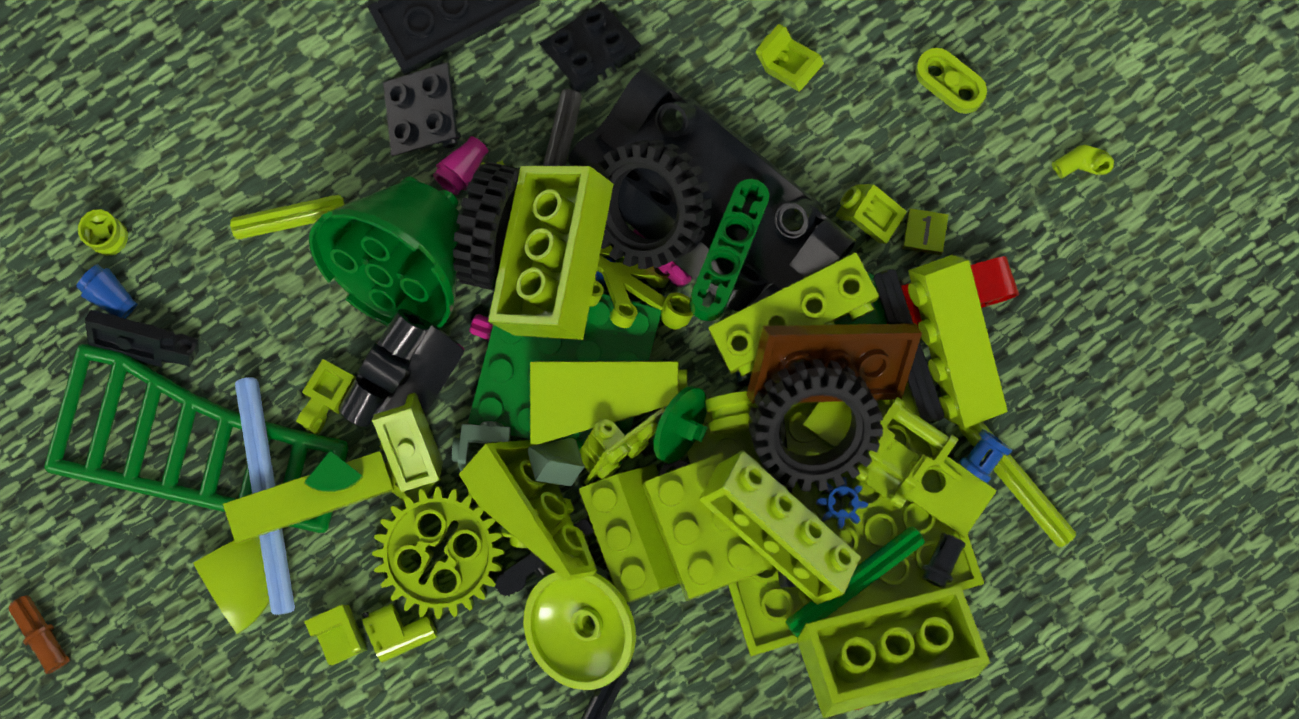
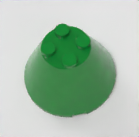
[309,176,460,328]

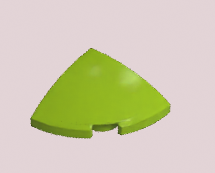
[193,537,269,634]

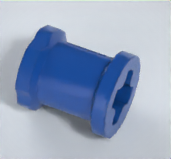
[958,429,1013,483]

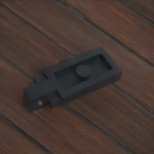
[85,310,199,367]

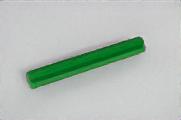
[786,526,925,637]

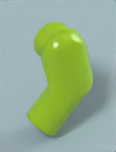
[1052,145,1114,179]

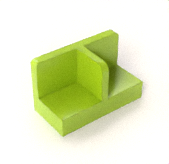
[372,392,443,492]

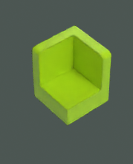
[304,604,367,665]

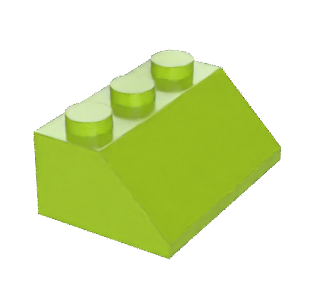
[579,464,679,604]

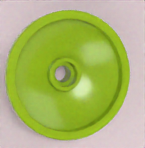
[523,572,636,690]

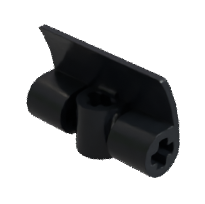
[338,309,465,427]

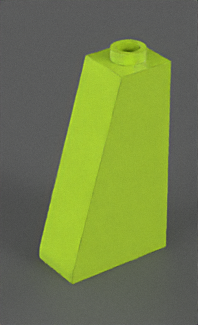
[530,361,688,444]

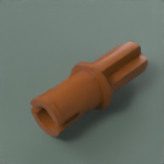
[9,595,70,674]

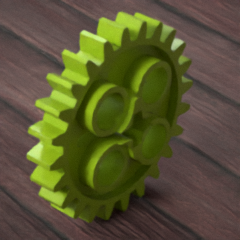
[372,486,505,619]

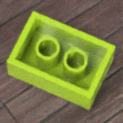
[643,453,767,601]

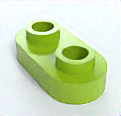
[915,48,987,114]

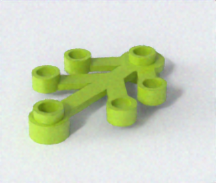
[590,246,694,330]

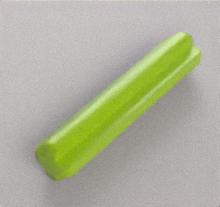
[230,194,345,239]

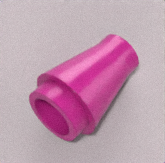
[433,136,488,195]

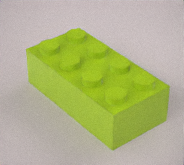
[488,166,614,340]
[797,585,990,718]

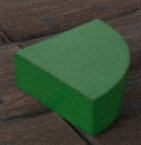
[304,451,363,492]

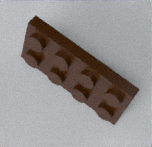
[747,324,922,404]

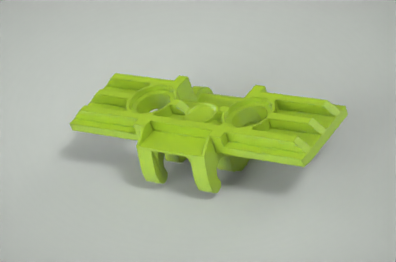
[803,397,997,538]

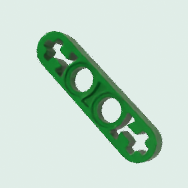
[689,179,769,321]

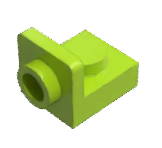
[836,184,907,244]

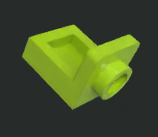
[756,24,824,92]

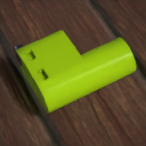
[361,603,438,663]

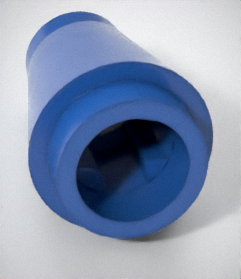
[76,264,138,319]

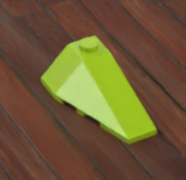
[459,440,597,580]

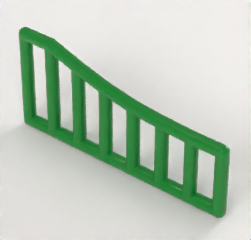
[44,343,349,533]

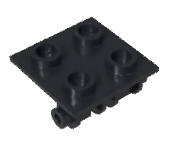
[539,1,641,93]
[383,63,461,156]

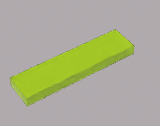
[223,451,393,544]

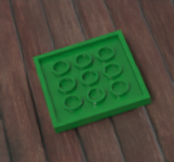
[468,294,661,464]

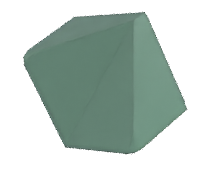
[527,438,584,486]

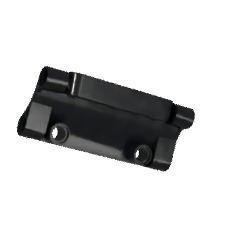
[568,68,856,311]

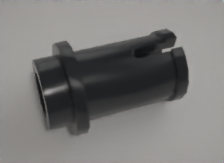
[922,533,966,589]

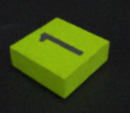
[902,208,949,255]

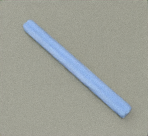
[235,377,295,615]

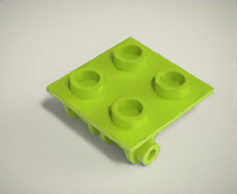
[580,407,665,486]

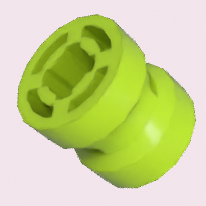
[78,209,128,256]

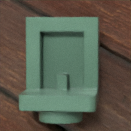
[452,421,513,472]

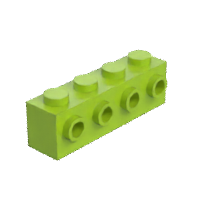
[708,253,879,377]
[908,255,1008,428]
[699,451,860,605]

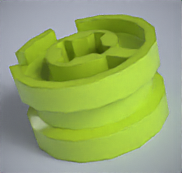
[705,391,758,434]

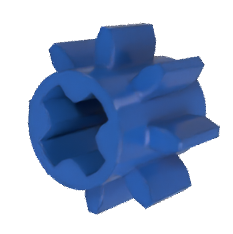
[815,477,868,530]

